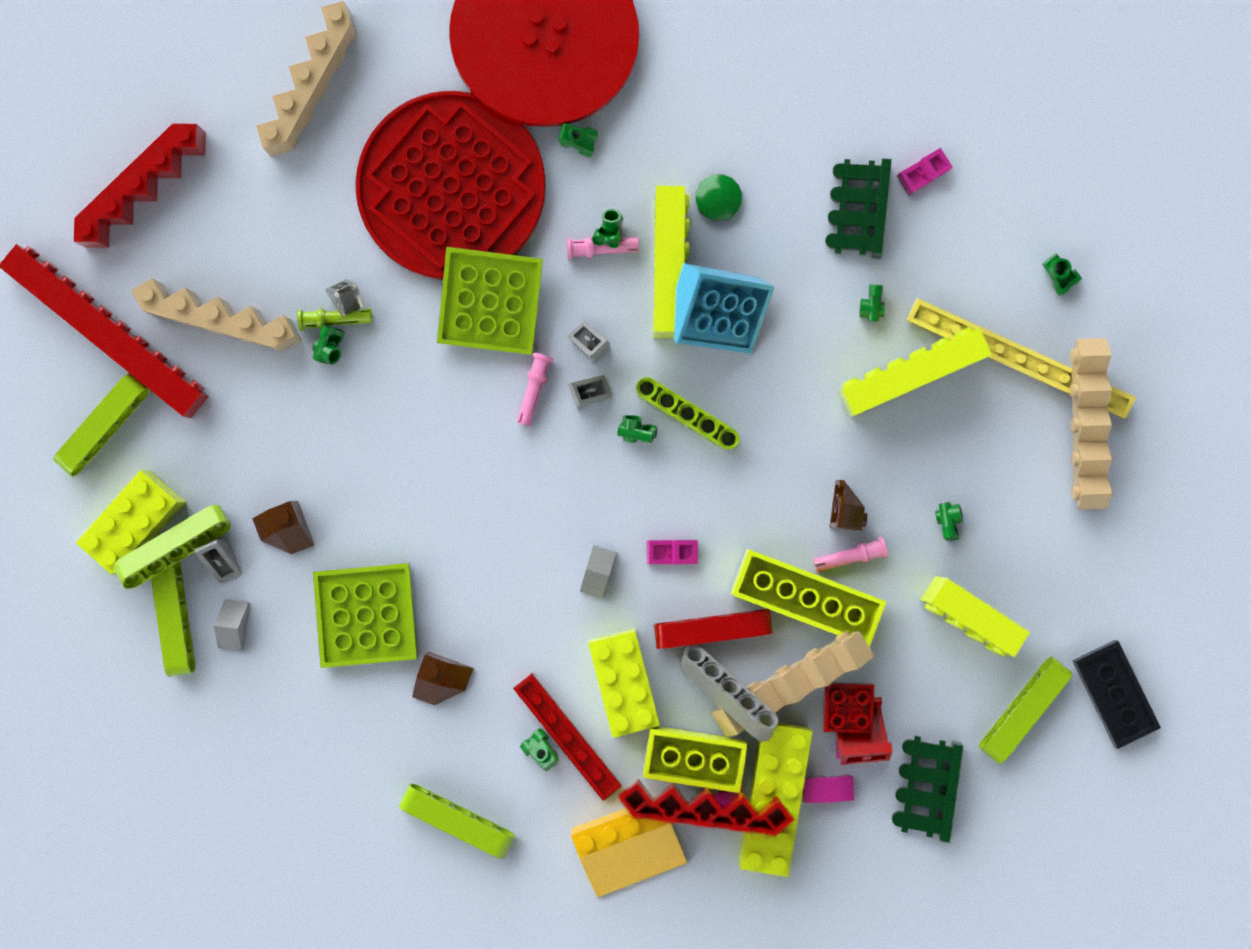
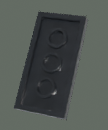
[1072,640,1161,749]

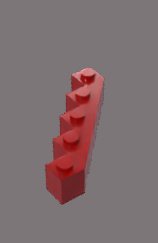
[74,123,206,248]
[618,778,795,836]

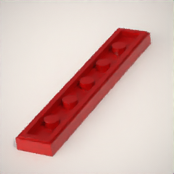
[513,673,622,801]

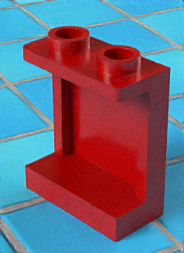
[835,696,893,765]

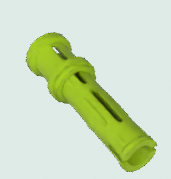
[297,308,372,331]

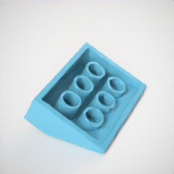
[674,263,775,354]

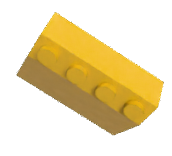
[571,796,687,898]

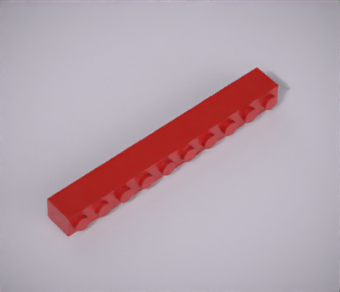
[0,244,209,418]

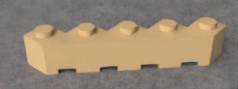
[256,1,357,156]
[131,278,302,351]
[1070,338,1113,510]
[711,631,874,737]

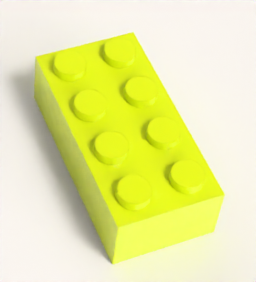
[76,470,186,575]
[920,576,1030,657]
[588,629,660,738]
[643,726,747,793]

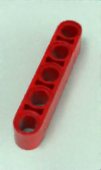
[653,609,773,649]

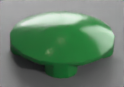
[695,174,742,221]

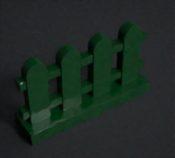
[825,158,892,259]
[892,735,963,843]

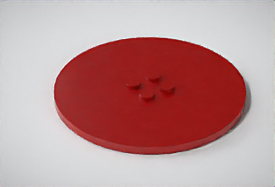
[449,0,639,127]
[355,91,546,280]

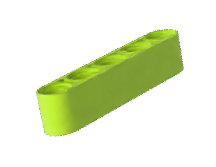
[53,373,150,477]
[636,377,740,451]
[113,505,231,589]
[151,561,195,677]
[979,656,1072,764]
[399,783,515,859]

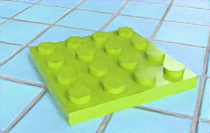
[437,247,543,355]
[313,563,418,668]

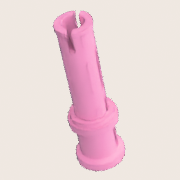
[567,237,639,260]
[516,353,554,426]
[813,537,888,573]

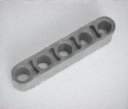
[680,645,778,742]

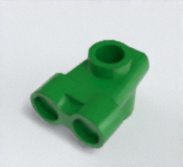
[558,123,598,158]
[592,209,623,248]
[1042,253,1082,296]
[859,284,885,322]
[312,325,345,365]
[617,415,657,443]
[935,502,963,541]
[520,728,559,771]

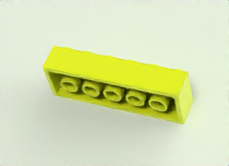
[653,186,690,339]
[839,327,992,417]
[730,549,887,647]
[738,722,813,877]

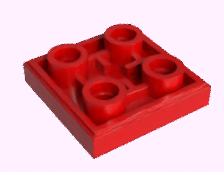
[823,682,875,734]

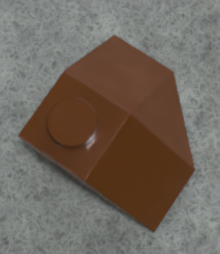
[829,479,868,531]
[252,501,314,554]
[412,652,474,705]

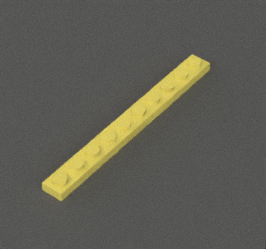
[906,298,1136,419]

